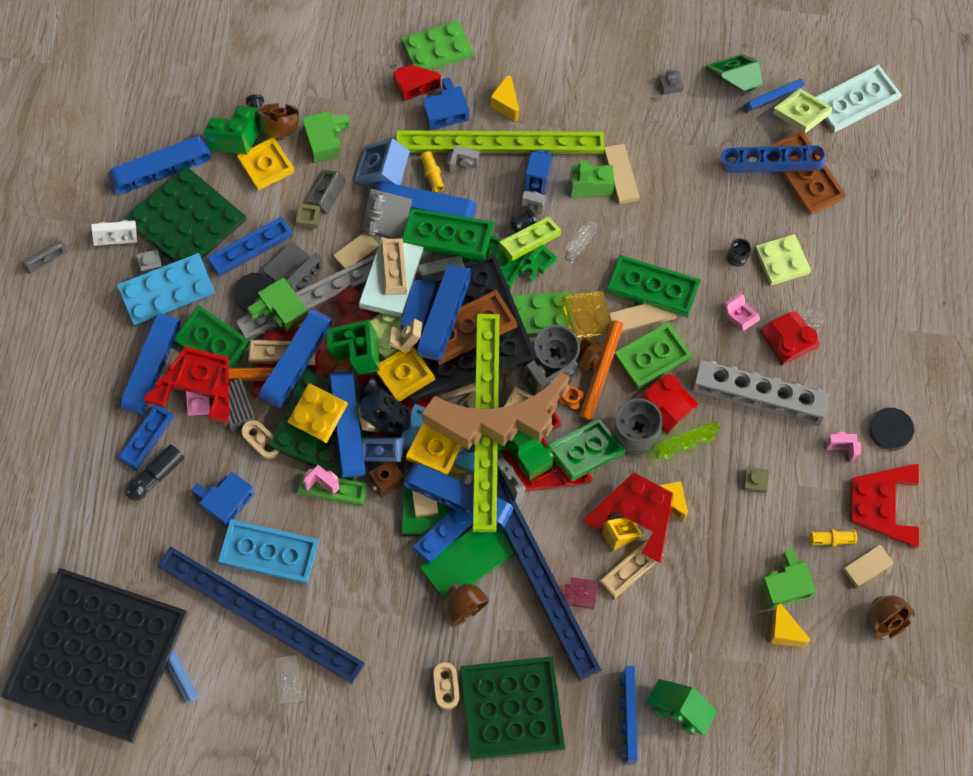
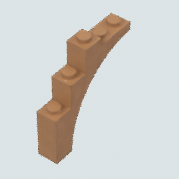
[422,372,570,450]

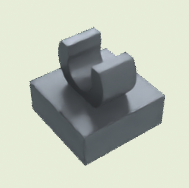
[658,69,684,95]

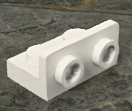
[91,220,137,246]

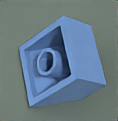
[354,138,410,188]

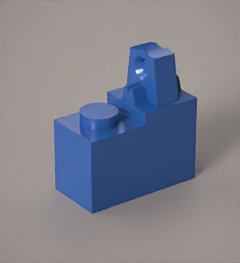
[422,77,469,131]
[524,149,552,195]
[191,472,255,528]

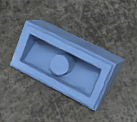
[361,437,405,462]

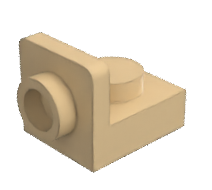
[388,319,422,353]

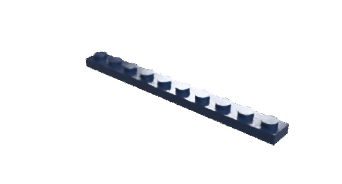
[497,470,601,681]
[157,546,365,685]

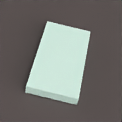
[816,64,902,133]
[359,238,423,318]

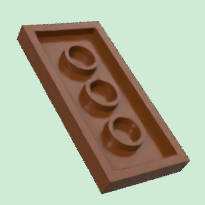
[768,131,846,216]
[421,290,518,365]

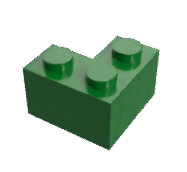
[203,106,261,155]
[327,320,380,375]
[505,430,554,481]
[646,679,717,735]

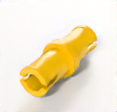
[420,151,445,193]
[809,529,857,547]

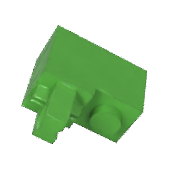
[302,111,350,163]
[569,160,615,198]
[248,278,308,333]
[761,549,816,609]

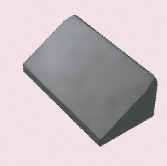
[305,170,346,214]
[22,240,67,274]
[419,256,464,282]

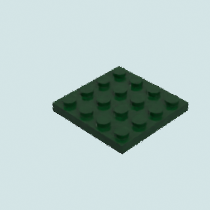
[125,166,247,263]
[269,369,373,480]
[460,656,565,761]

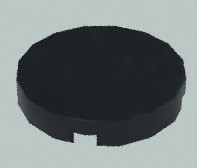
[234,273,274,313]
[870,408,914,450]

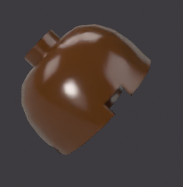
[257,103,299,140]
[443,583,489,628]
[867,595,915,640]

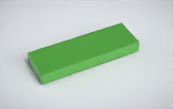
[297,471,368,506]

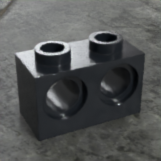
[360,389,411,437]

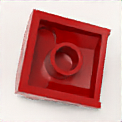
[760,311,820,366]
[641,374,699,434]

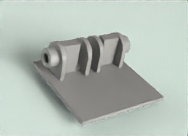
[362,189,412,239]

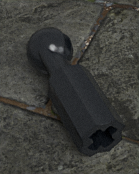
[125,444,185,501]

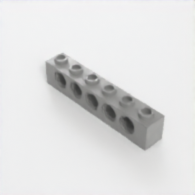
[693,360,829,425]

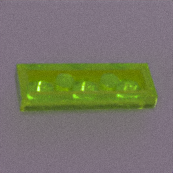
[654,421,721,459]

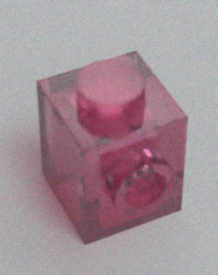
[563,577,599,609]

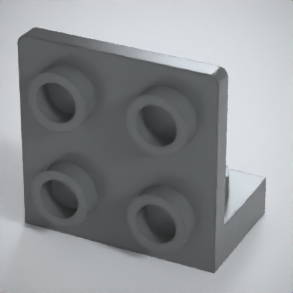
[263,242,323,293]
[522,361,578,396]

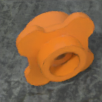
[559,386,584,410]

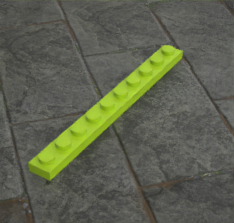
[397,130,605,154]
[473,314,500,532]

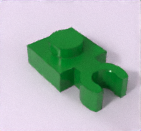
[520,245,558,282]

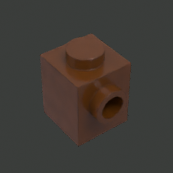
[368,462,404,498]

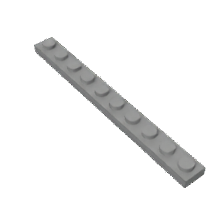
[236,250,432,340]

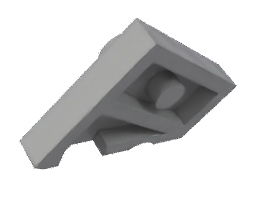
[497,458,526,505]

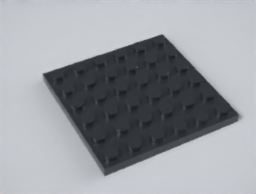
[379,253,537,404]
[1,568,188,744]

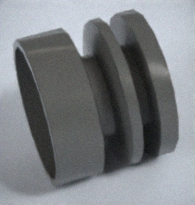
[533,325,580,378]
[615,398,662,456]

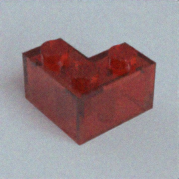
[332,284,379,328]

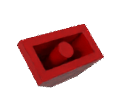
[393,64,441,102]

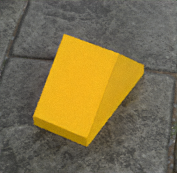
[490,75,520,122]
[659,482,688,522]
[601,518,643,552]
[770,603,810,648]

